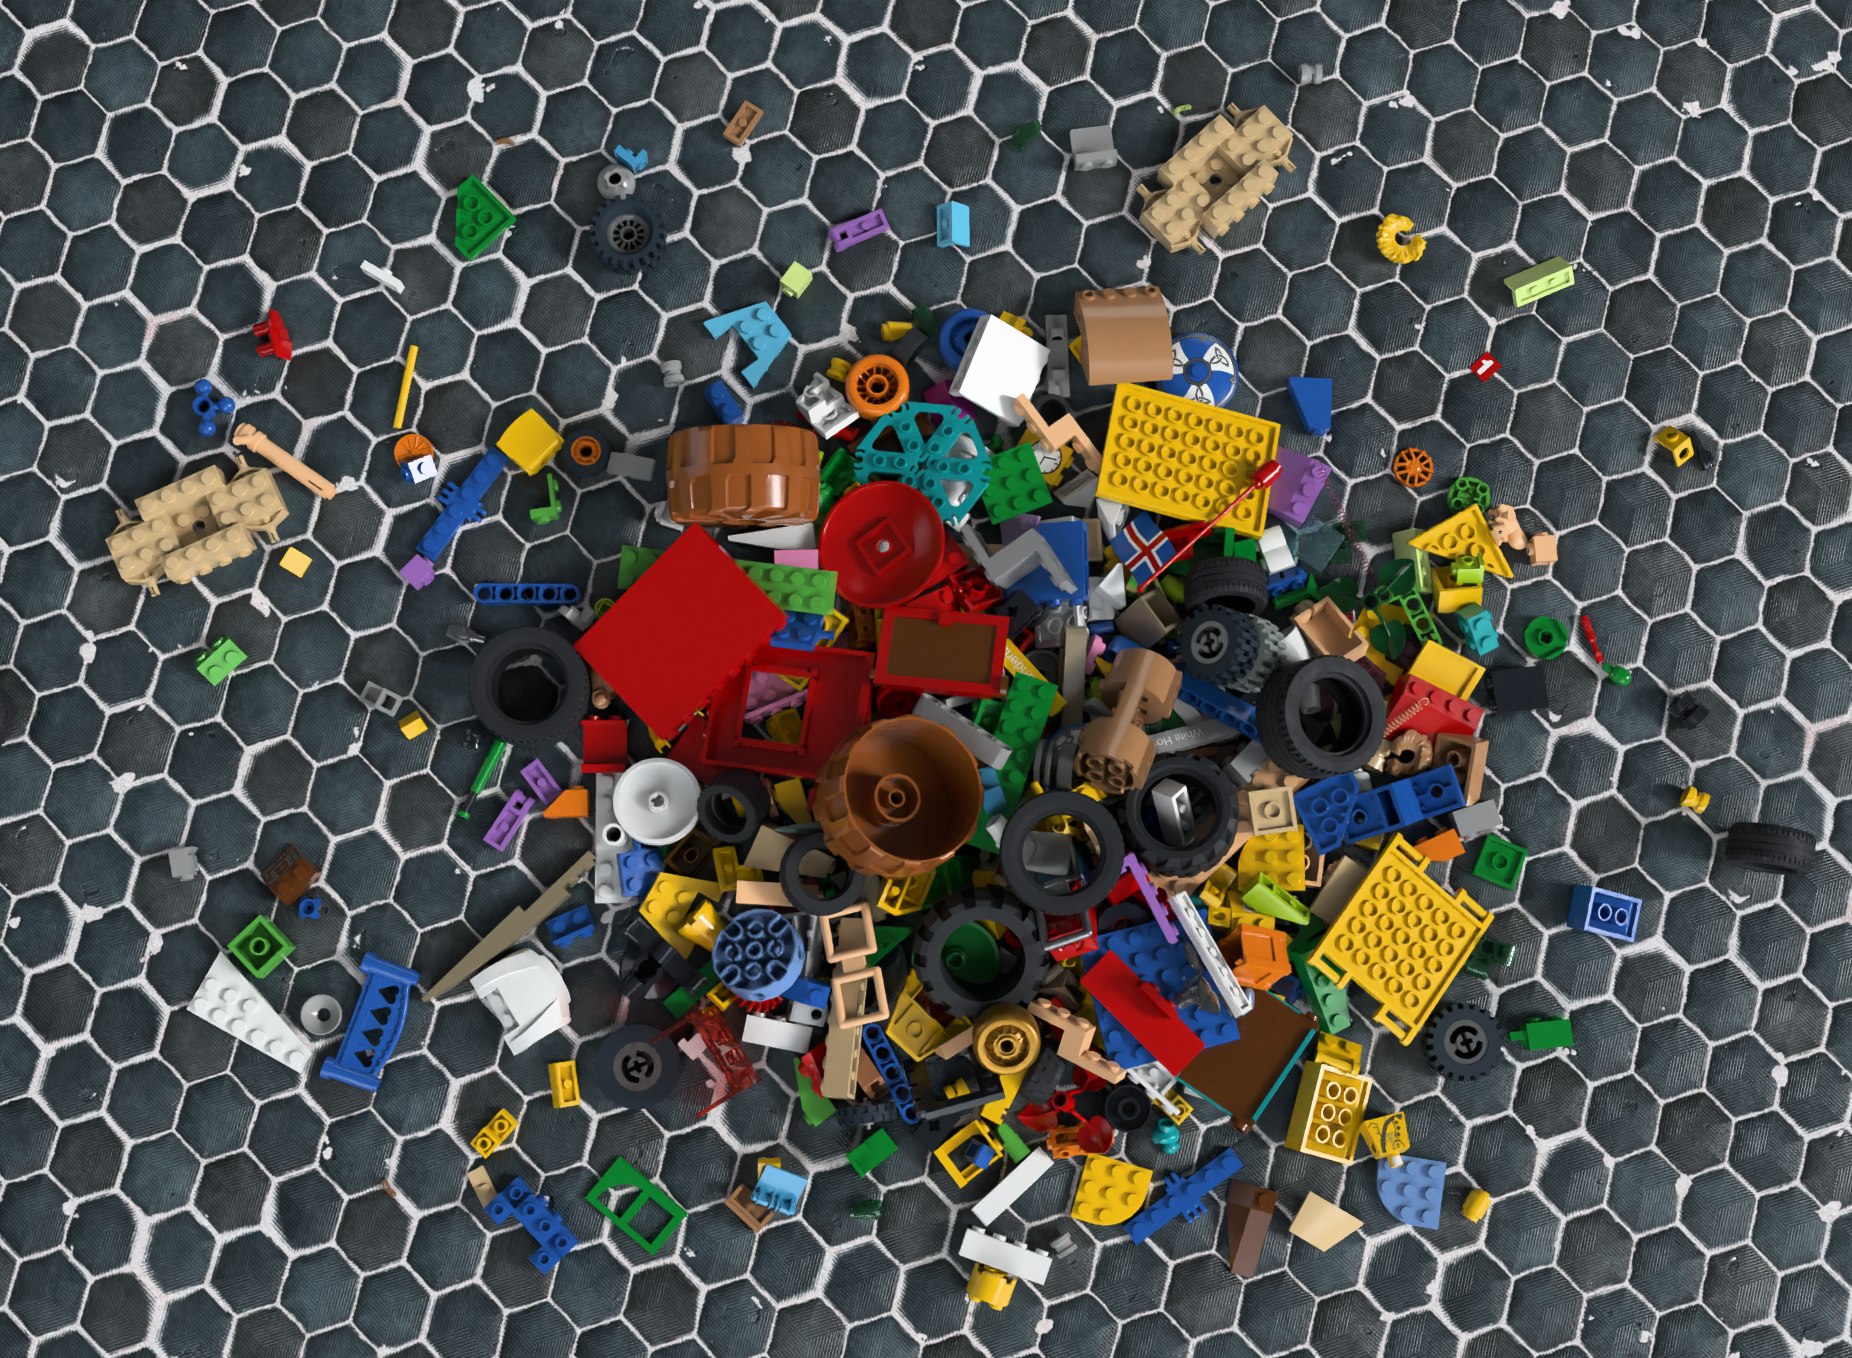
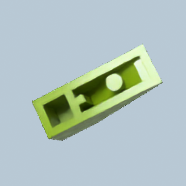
[1241,871,1311,925]

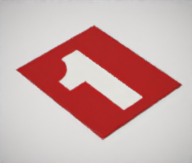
[1470,351,1502,382]

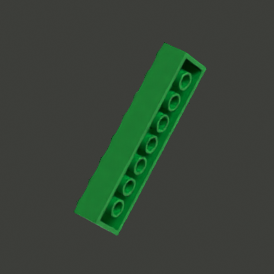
[966,671,1058,855]

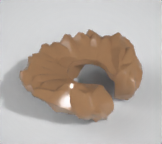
[1384,729,1434,779]

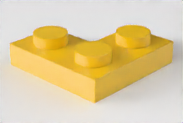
[712,846,764,892]

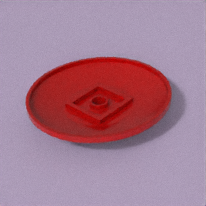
[818,481,945,609]

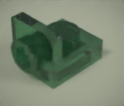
[1012,119,1041,153]

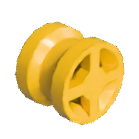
[826,358,852,382]

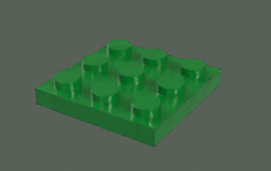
[981,442,1053,525]

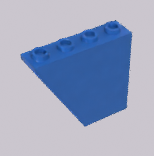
[1002,520,1089,610]

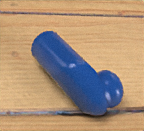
[1087,620,1115,637]

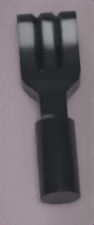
[1687,430,1717,471]

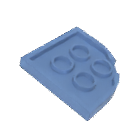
[1376,1155,1446,1230]

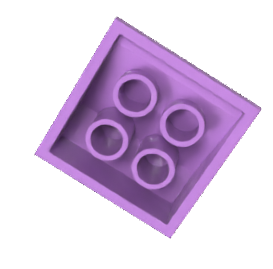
[1267,446,1332,529]

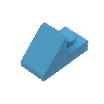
[978,766,1008,815]

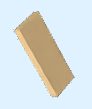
[467,1165,498,1214]

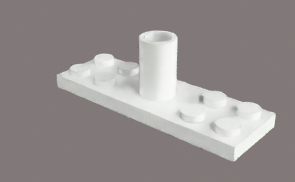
[595,773,640,904]

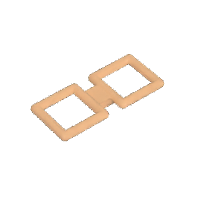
[819,901,889,1029]

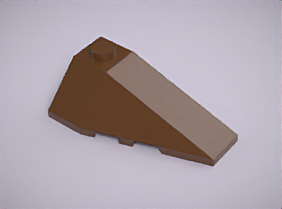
[1226,1179,1278,1279]

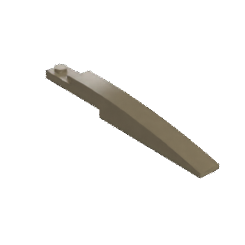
[421,851,597,1002]

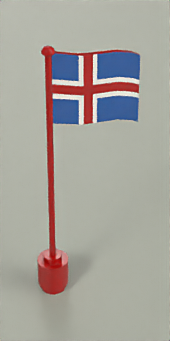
[1110,459,1282,592]

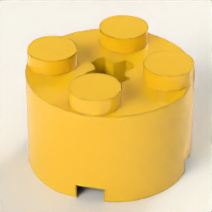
[966,1262,1017,1310]

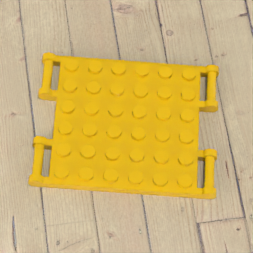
[1306,831,1494,1046]

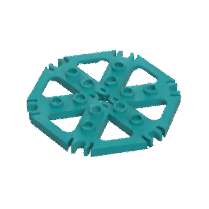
[854,401,992,531]

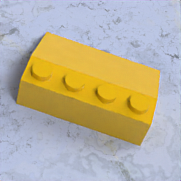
[1284,1060,1373,1166]

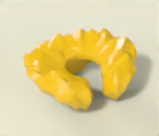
[1376,214,1427,264]

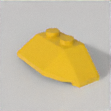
[876,868,937,916]

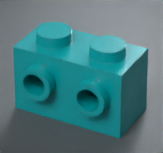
[1456,602,1499,656]

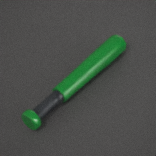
[457,738,507,819]

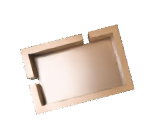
[1292,596,1369,662]

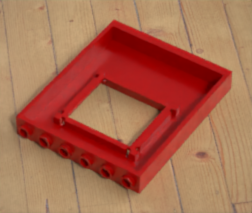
[699,642,877,780]

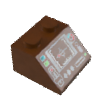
[260,844,323,906]

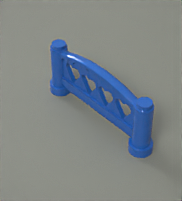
[320,951,421,1092]

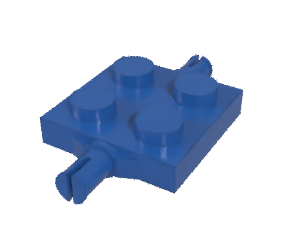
[770,610,835,652]
[616,837,663,906]

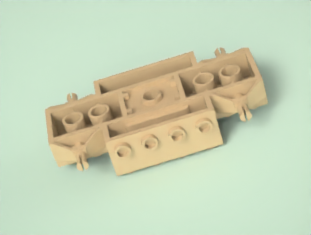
[1136,102,1297,255]
[105,455,289,597]

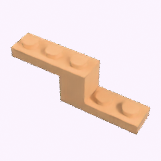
[1013,393,1102,474]
[1027,998,1127,1084]

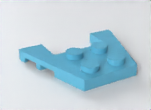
[703,301,792,388]

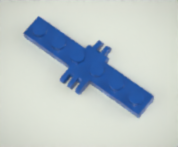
[415,446,510,562]
[1123,1147,1244,1245]

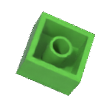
[227,915,296,979]

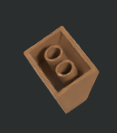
[1432,732,1489,807]

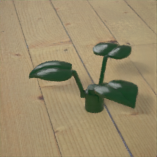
[1319,559,1416,659]

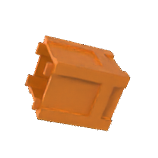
[1216,923,1292,991]

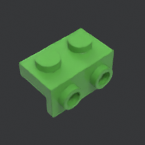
[194,634,247,686]

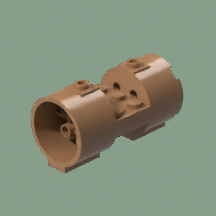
[1073,648,1182,794]

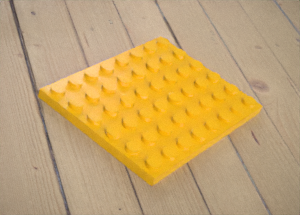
[1095,383,1281,540]

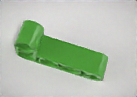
[1373,583,1442,646]

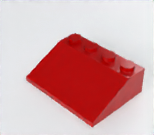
[1384,674,1484,762]

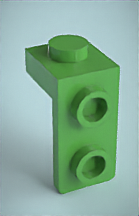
[530,473,562,525]

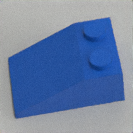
[1566,884,1642,943]

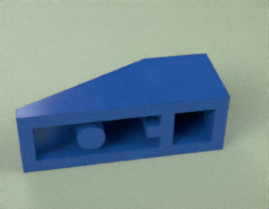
[780,974,831,1009]

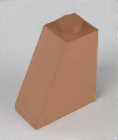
[857,1044,890,1103]

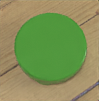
[1446,477,1490,515]

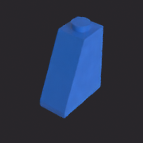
[1286,377,1332,436]

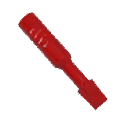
[1580,615,1603,663]

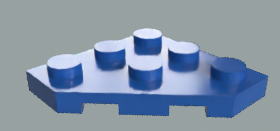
[1293,772,1360,856]

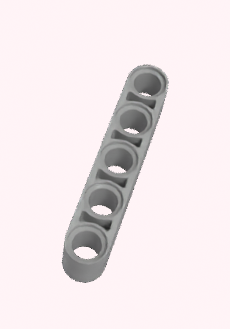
[912,693,1012,770]

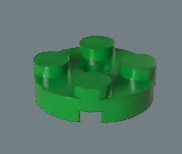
[1522,616,1568,660]

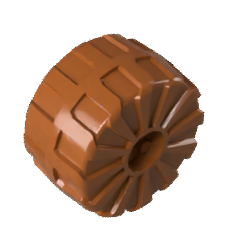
[666,424,821,529]
[813,714,984,880]

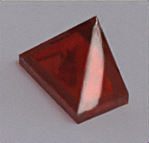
[914,988,954,1025]

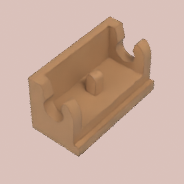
[725,1183,775,1233]

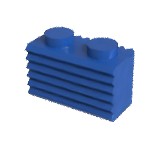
[703,380,745,425]

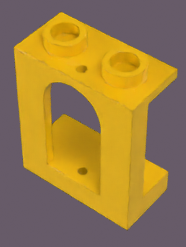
[934,1119,1004,1188]

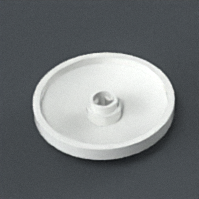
[613,758,701,845]

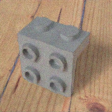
[1069,125,1118,171]

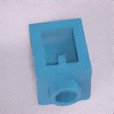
[614,145,648,174]

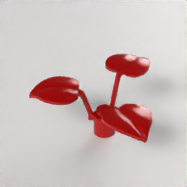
[1018,1065,1113,1154]

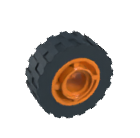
[562,428,611,478]

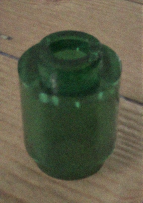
[912,305,938,338]

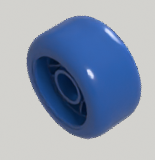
[938,308,989,373]

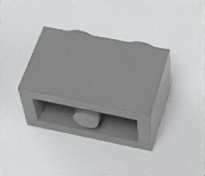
[1448,799,1502,841]

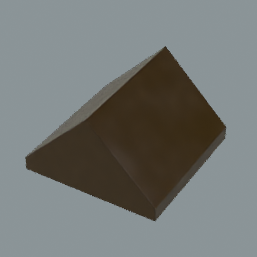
[662,828,717,878]

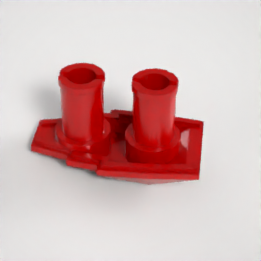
[252,309,292,361]

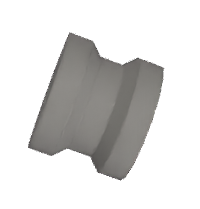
[1049,1231,1077,1259]

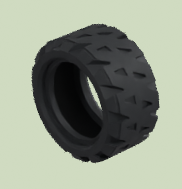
[1117,751,1239,878]

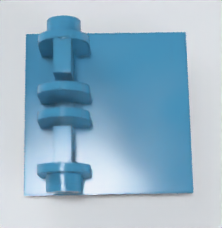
[750,1164,808,1216]

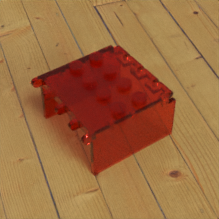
[649,1005,762,1119]

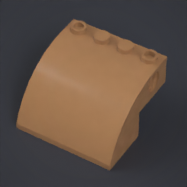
[1073,285,1173,386]

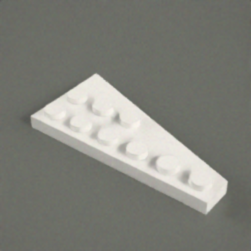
[187,951,314,1073]

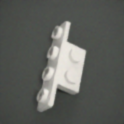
[1125,1061,1181,1115]

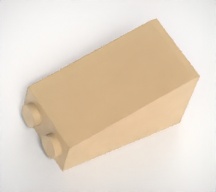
[744,819,839,878]

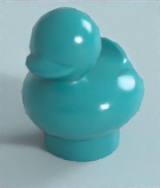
[1151,1118,1181,1155]

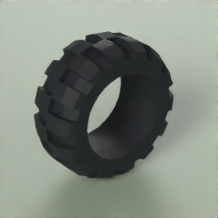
[913,883,1050,1022]

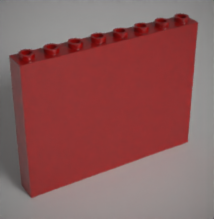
[573,522,790,741]

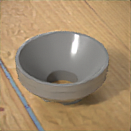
[597,164,636,202]
[301,994,342,1035]

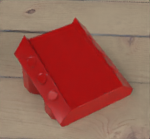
[798,1041,827,1099]

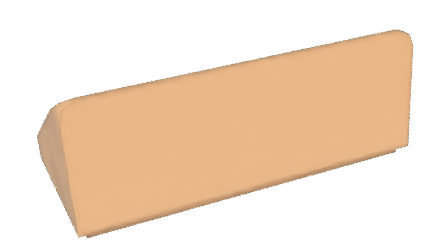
[935,1025,974,1060]

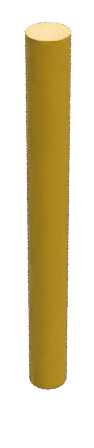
[393,345,418,429]

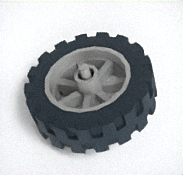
[836,1098,897,1130]

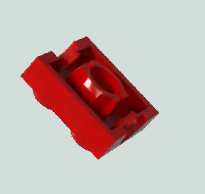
[945,565,1005,613]

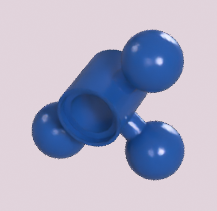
[193,379,235,437]

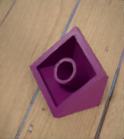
[923,380,977,430]

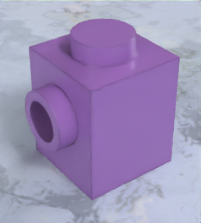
[399,554,436,590]

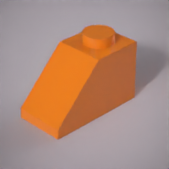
[544,786,590,819]

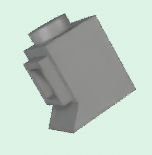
[168,846,199,881]

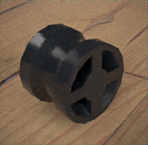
[461,729,486,751]

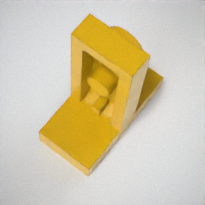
[1198,863,1238,909]

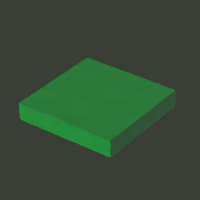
[1470,833,1529,891]

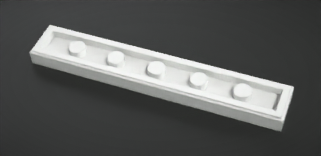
[1167,890,1253,1018]

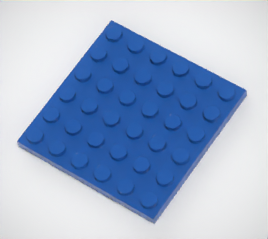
[1080,908,1240,1069]

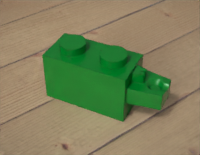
[1506,1015,1574,1050]

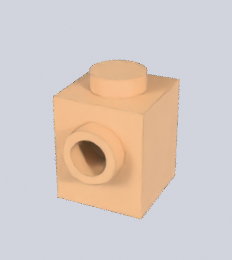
[1526,532,1558,566]

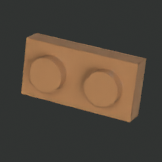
[723,100,763,147]

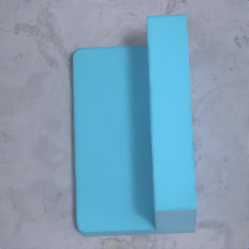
[937,201,970,248]

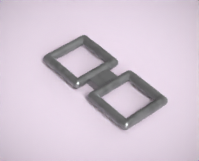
[1027,834,1093,952]

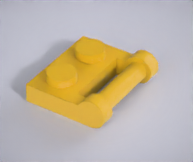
[1314,1031,1362,1077]

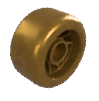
[972,1003,1041,1075]

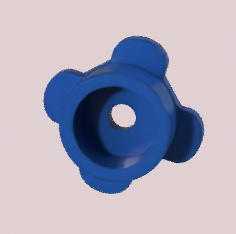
[298,897,322,919]

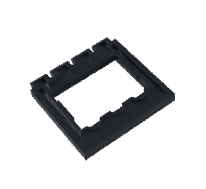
[903,1044,1006,1120]

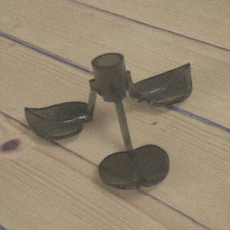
[1174,936,1243,1022]

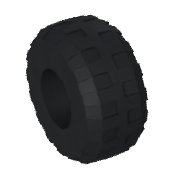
[1018,1038,1069,1106]

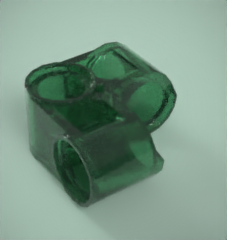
[1325,520,1369,565]
[1463,937,1519,981]

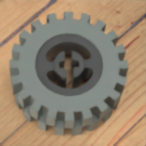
[1209,612,1287,693]

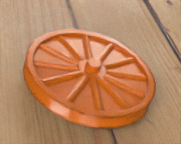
[394,434,434,467]

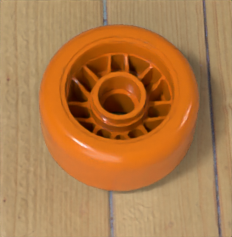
[845,354,909,421]

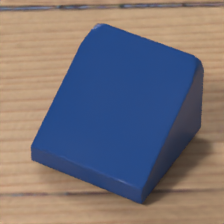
[962,1138,995,1169]

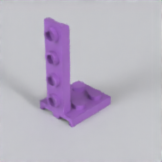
[1083,851,1179,944]

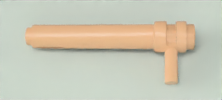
[233,423,337,500]

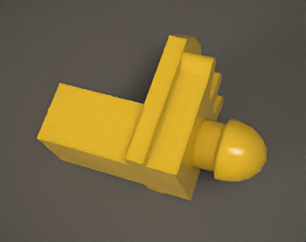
[999,311,1033,337]

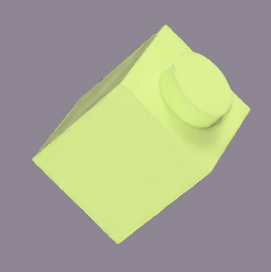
[780,261,813,299]

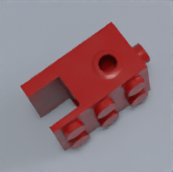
[1044,877,1098,962]

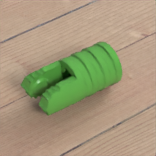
[994,1123,1030,1163]

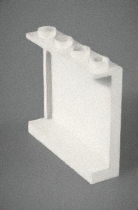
[948,314,1050,427]

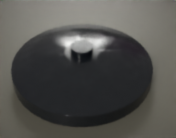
[822,925,909,1013]

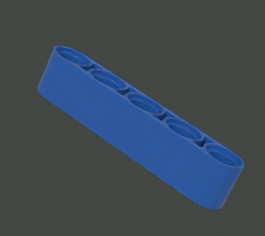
[473,583,582,607]
[862,1022,920,1124]

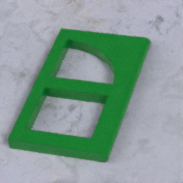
[585,1156,688,1256]

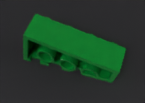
[1289,934,1350,1035]

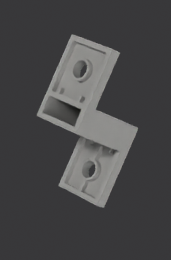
[960,524,1078,594]

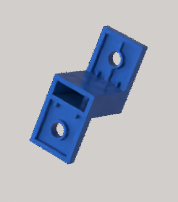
[1344,764,1466,845]

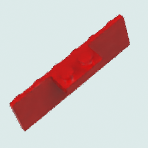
[1080,950,1205,1077]

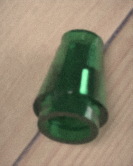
[849,1198,883,1220]

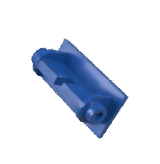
[1266,566,1307,598]

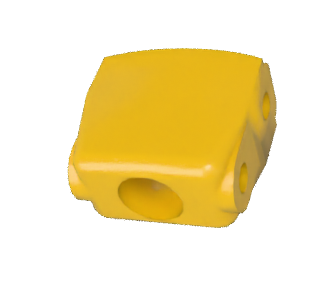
[495,408,565,476]

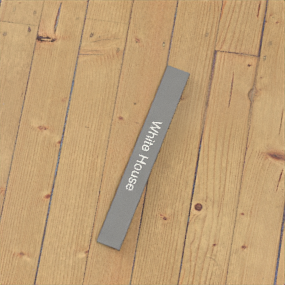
[1148,719,1244,755]

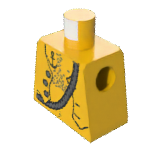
[1359,1112,1410,1168]

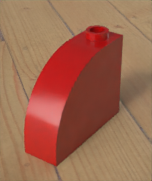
[667,715,730,796]

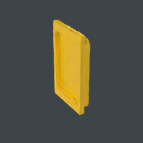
[1407,639,1486,701]

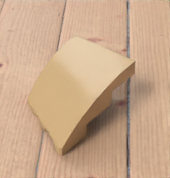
[1288,1191,1363,1252]

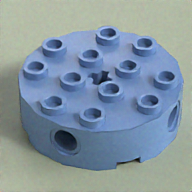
[712,909,805,1002]

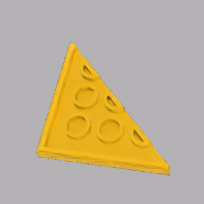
[1406,503,1514,578]

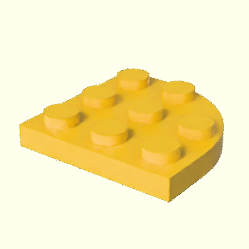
[1238,824,1305,891]
[1070,1154,1153,1225]

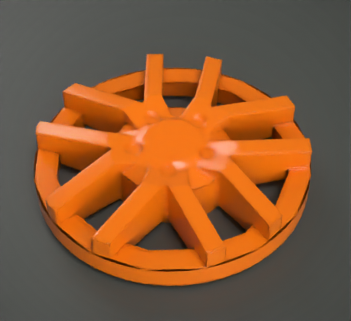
[1393,448,1434,488]

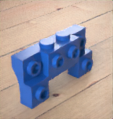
[484,1176,580,1275]

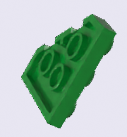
[455,174,517,262]

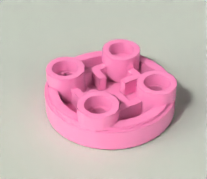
[1085,634,1106,675]

